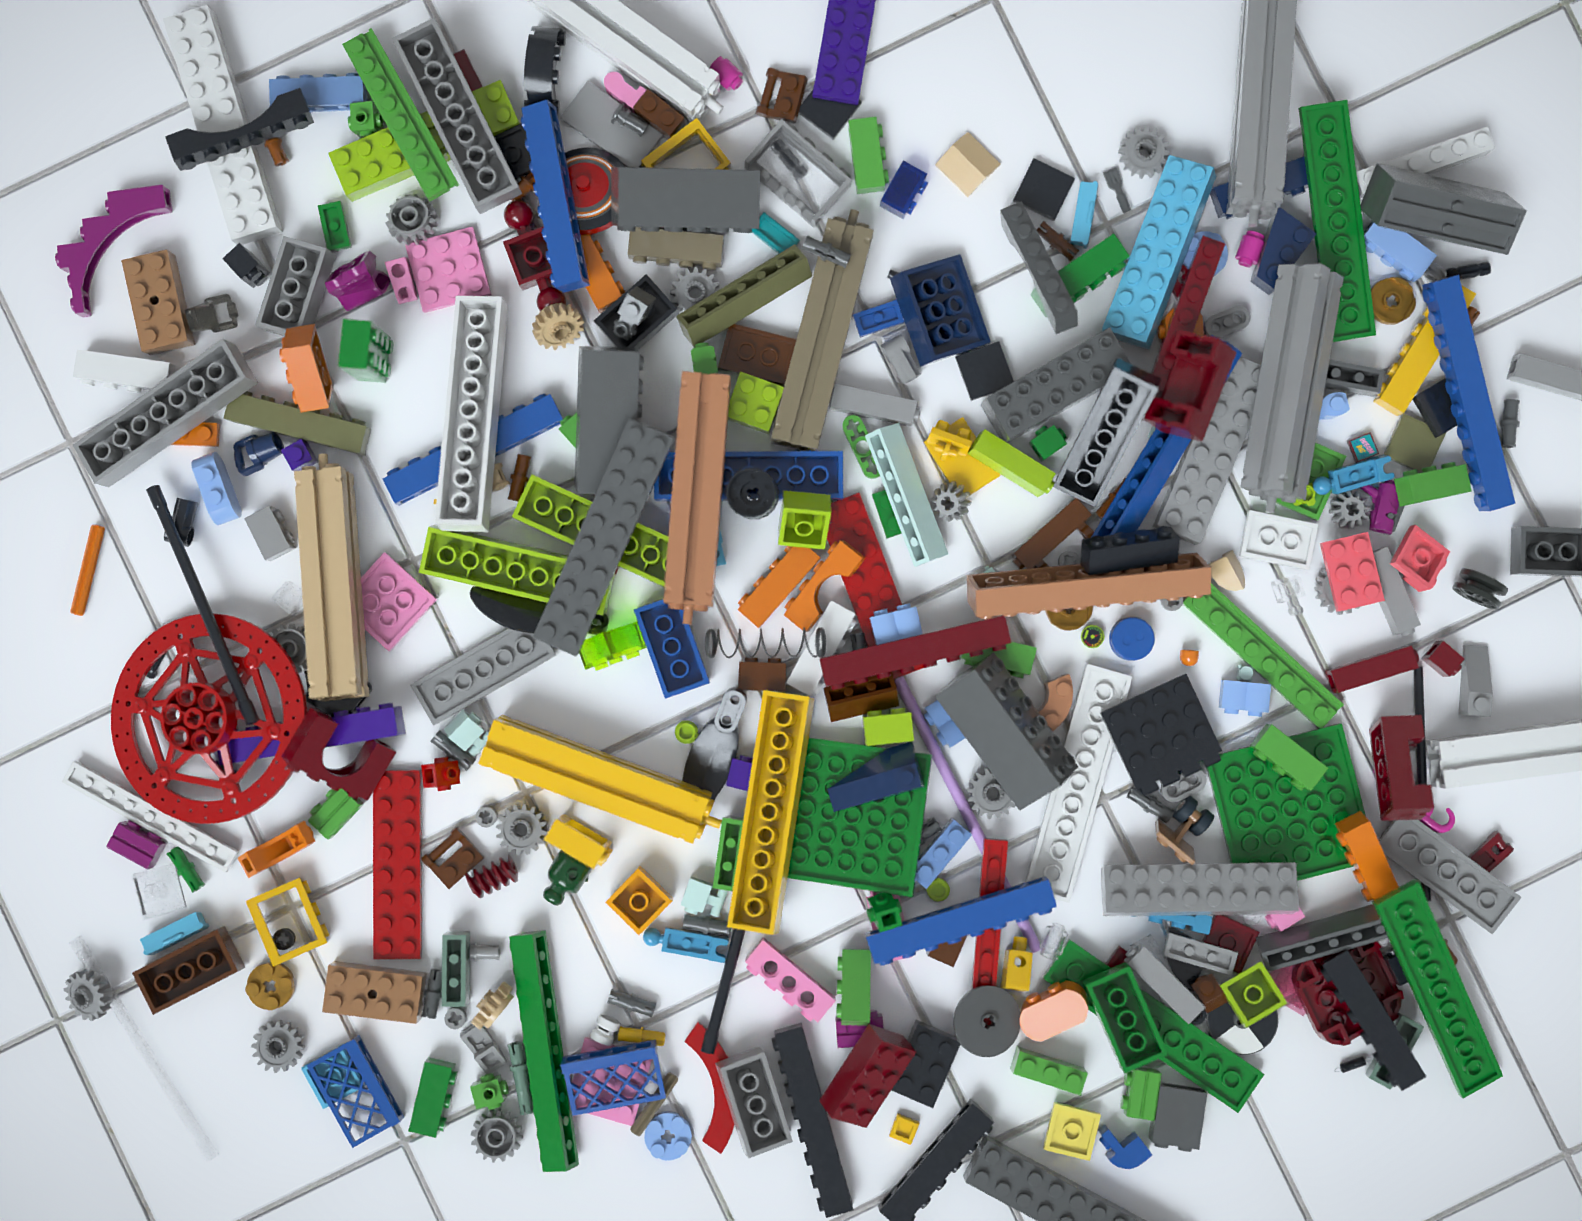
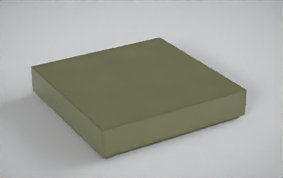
[1383,413,1446,473]

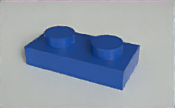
[852,300,904,338]

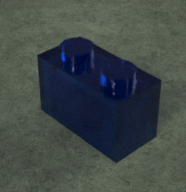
[880,160,928,220]

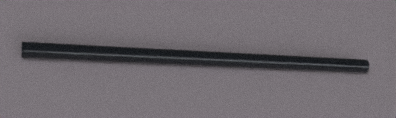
[1413,666,1431,901]

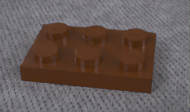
[718,324,796,386]

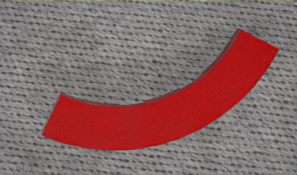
[684,1022,734,1154]

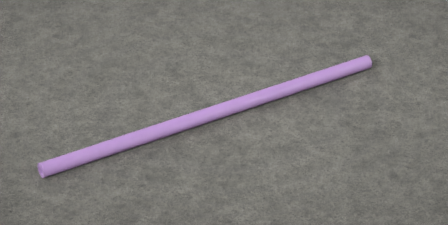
[894,676,1042,953]

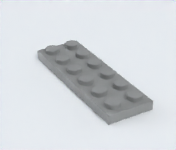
[410,628,557,726]
[1378,820,1522,935]

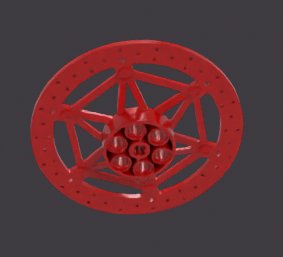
[111,613,307,824]

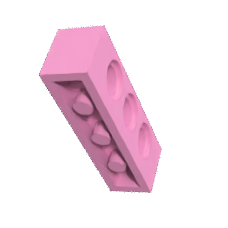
[745,937,836,1022]

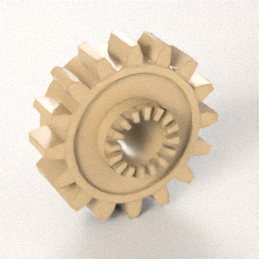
[532,303,584,350]
[471,981,514,1030]

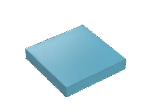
[301,1044,366,1109]

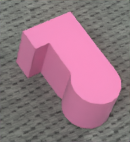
[604,72,646,114]
[385,257,418,304]

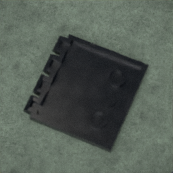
[1100,673,1222,796]

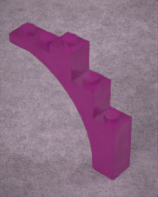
[55,185,172,318]

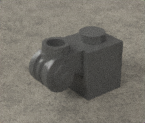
[613,286,657,341]

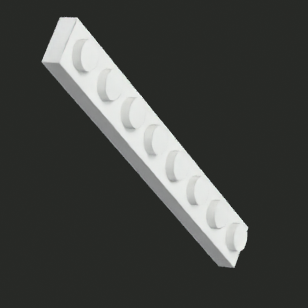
[61,761,239,873]

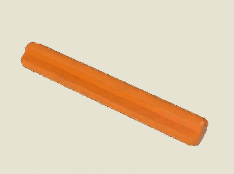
[70,524,105,616]

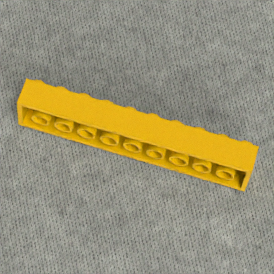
[727,690,815,935]

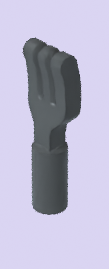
[1103,167,1131,213]

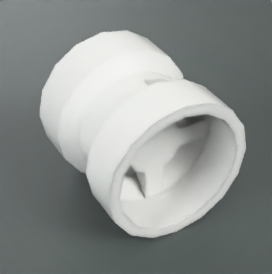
[590,1014,621,1046]

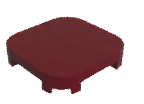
[1291,941,1404,1046]

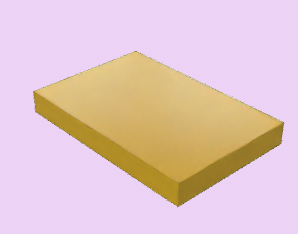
[923,417,1001,498]

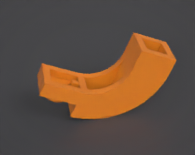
[238,820,315,879]

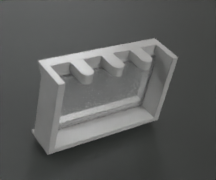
[744,119,852,228]

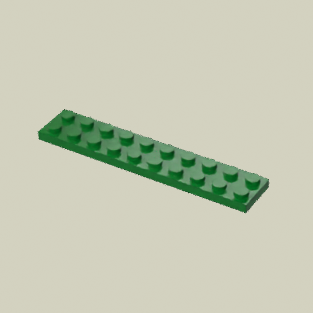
[1298,100,1376,342]
[1373,879,1503,1099]
[1042,939,1265,1113]

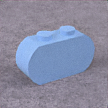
[191,452,242,526]

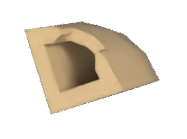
[1208,550,1245,591]

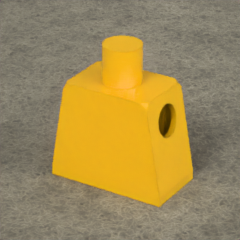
[1000,936,1033,992]

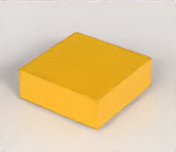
[889,1113,920,1145]

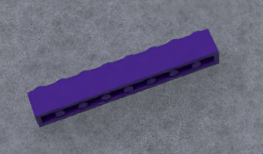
[217,702,406,765]

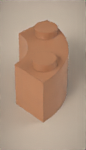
[1037,674,1073,731]

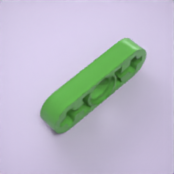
[842,415,880,479]

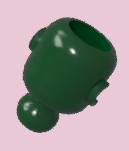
[543,850,592,906]

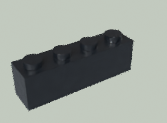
[1080,526,1180,575]

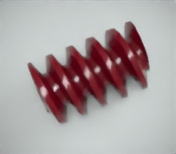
[465,853,519,899]

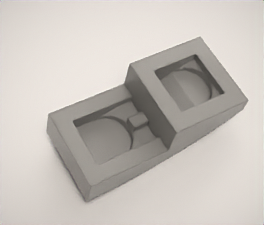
[460,1025,507,1074]

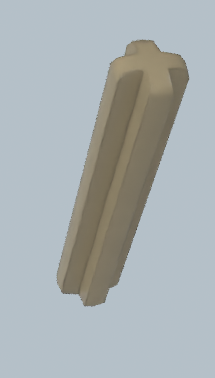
[630,1072,678,1137]

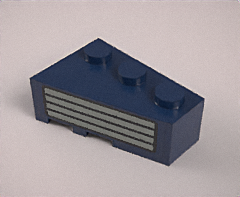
[1250,207,1316,295]

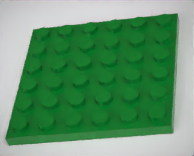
[1206,723,1366,881]
[788,738,933,897]

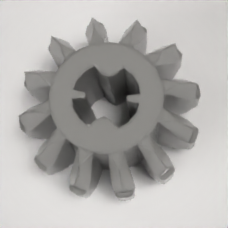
[931,481,972,522]
[1329,490,1371,530]

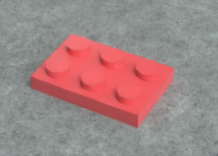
[1320,532,1385,612]

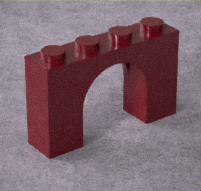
[281,707,396,801]

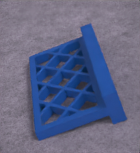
[306,1035,405,1148]
[561,1039,666,1116]

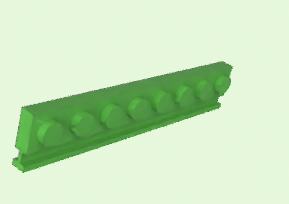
[342,28,459,202]
[1182,583,1344,729]

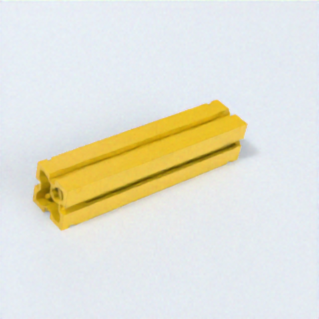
[478,715,722,844]

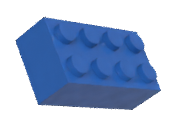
[634,599,711,699]

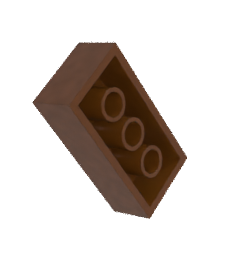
[132,926,246,1015]

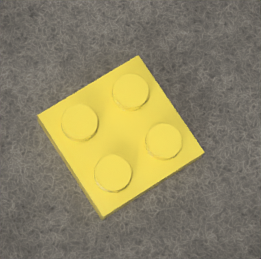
[1043,1102,1101,1161]

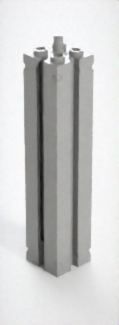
[1226,0,1297,227]
[1240,264,1344,513]

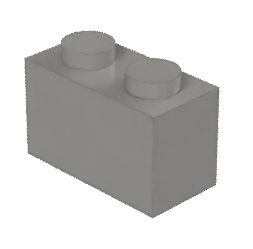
[244,506,296,562]

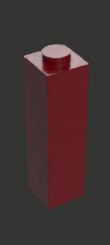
[1325,645,1419,693]

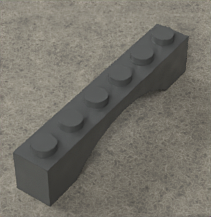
[1000,201,1078,334]

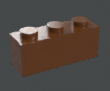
[823,671,899,722]

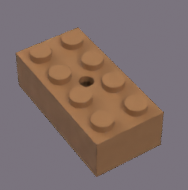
[121,249,195,355]
[322,961,427,1024]

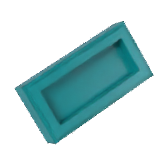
[752,212,800,254]

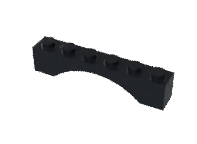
[165,88,314,171]

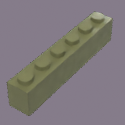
[676,244,812,348]
[223,391,371,456]

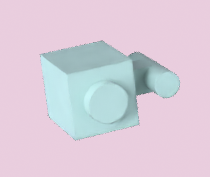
[444,709,489,757]
[681,876,728,917]

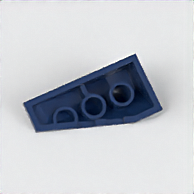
[828,741,925,812]

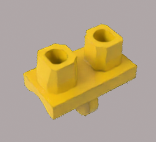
[926,420,972,461]

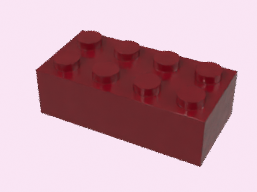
[819,1024,916,1128]

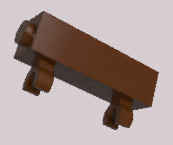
[1011,498,1094,570]

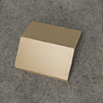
[935,132,1001,197]

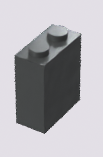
[1148,1082,1207,1152]

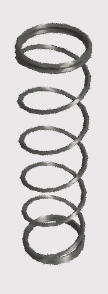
[705,627,826,659]

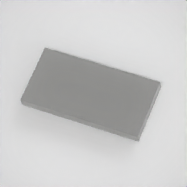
[560,81,663,168]

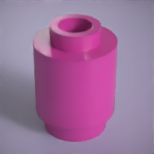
[709,56,743,91]
[1235,231,1265,268]

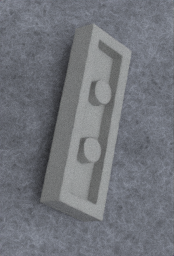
[1162,932,1238,976]

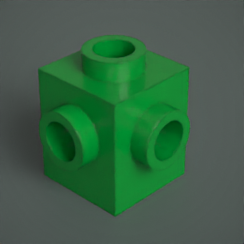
[866,893,902,933]

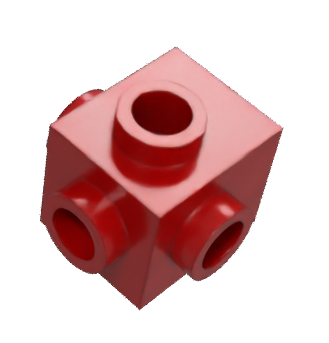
[421,757,461,791]

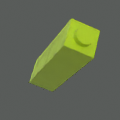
[967,429,1056,497]

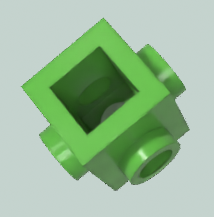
[348,101,384,138]
[470,1073,509,1110]

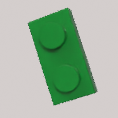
[318,201,352,252]
[872,490,902,539]

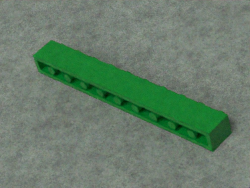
[509,930,579,1172]

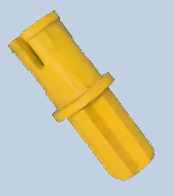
[618,1026,666,1046]

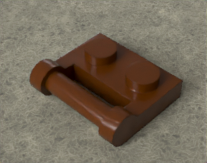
[755,68,808,123]
[421,827,485,889]

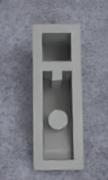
[1458,645,1493,717]

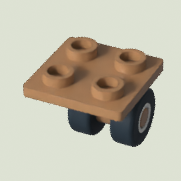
[1155,796,1214,865]

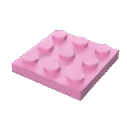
[405,226,492,313]
[361,552,438,651]
[572,1037,652,1126]

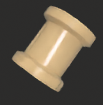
[492,463,511,492]

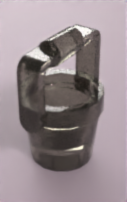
[185,294,239,333]

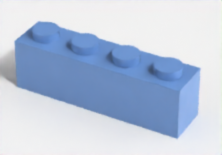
[269,73,368,112]

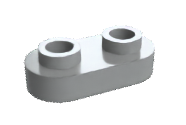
[1204,306,1251,338]
[1160,771,1206,802]

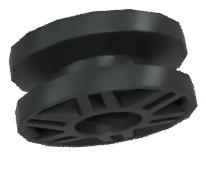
[1452,568,1508,610]

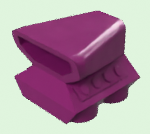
[325,250,391,311]

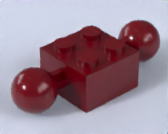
[503,200,566,311]

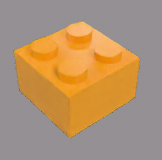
[605,866,674,935]

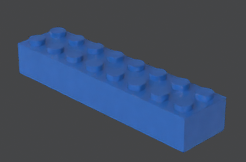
[654,451,843,502]

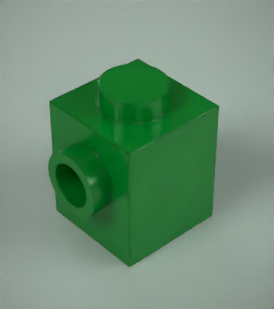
[1028,425,1067,462]

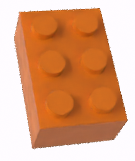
[279,324,333,413]

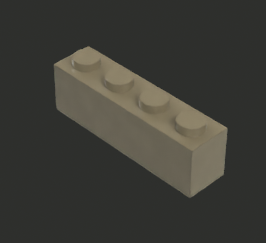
[627,227,724,271]

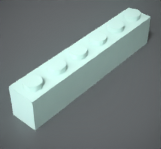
[865,423,949,567]

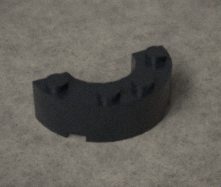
[524,26,566,114]

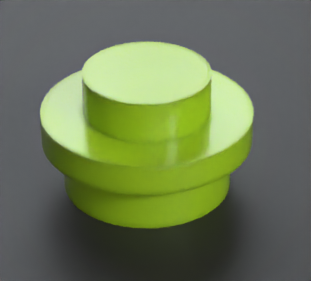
[675,720,698,744]

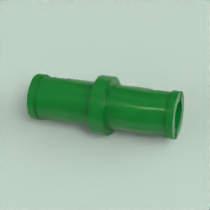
[166,846,206,893]

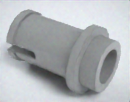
[470,943,499,962]

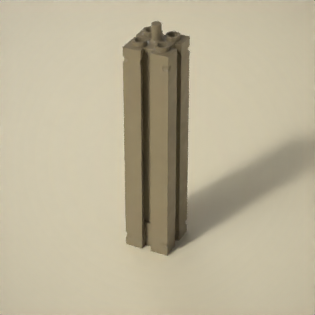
[771,209,874,451]

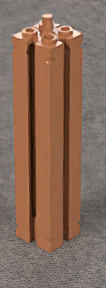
[663,371,731,624]

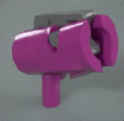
[1359,480,1405,535]

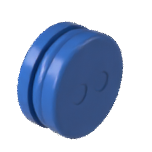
[1109,617,1155,661]

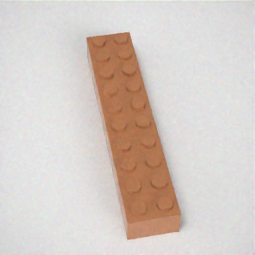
[967,552,1211,619]

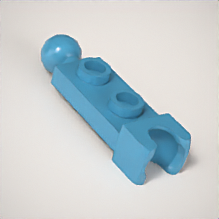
[1313,455,1395,495]
[1131,915,1212,935]
[643,927,729,963]

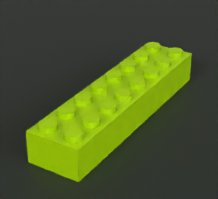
[328,80,520,202]
[512,474,669,588]
[419,525,615,615]

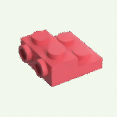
[1390,524,1450,592]

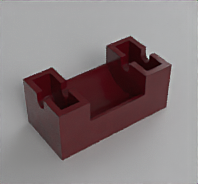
[1144,329,1236,442]
[1369,715,1435,821]

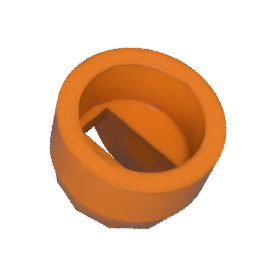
[1180,650,1199,666]

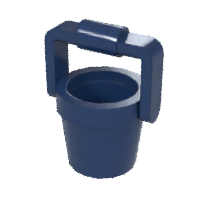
[233,432,284,477]

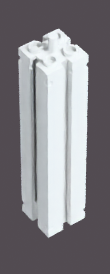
[525,0,724,122]
[1426,719,1582,789]

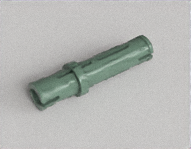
[507,1041,533,1115]

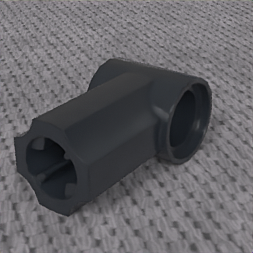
[164,498,198,547]

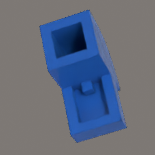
[1098,1124,1153,1169]

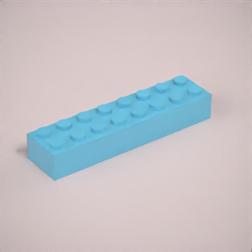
[1102,155,1216,350]

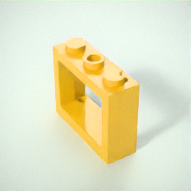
[641,118,731,170]
[544,814,613,869]
[245,878,330,967]

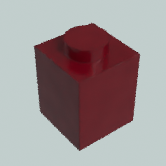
[1421,640,1465,677]

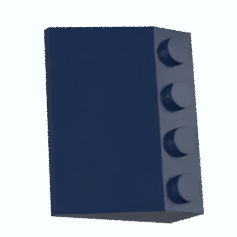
[890,254,991,367]

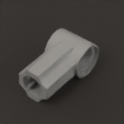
[880,334,921,385]

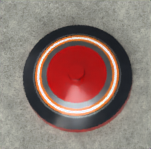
[565,147,625,235]

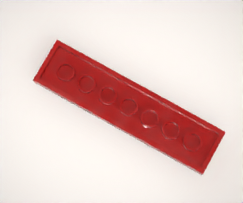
[827,493,924,679]
[373,770,422,960]

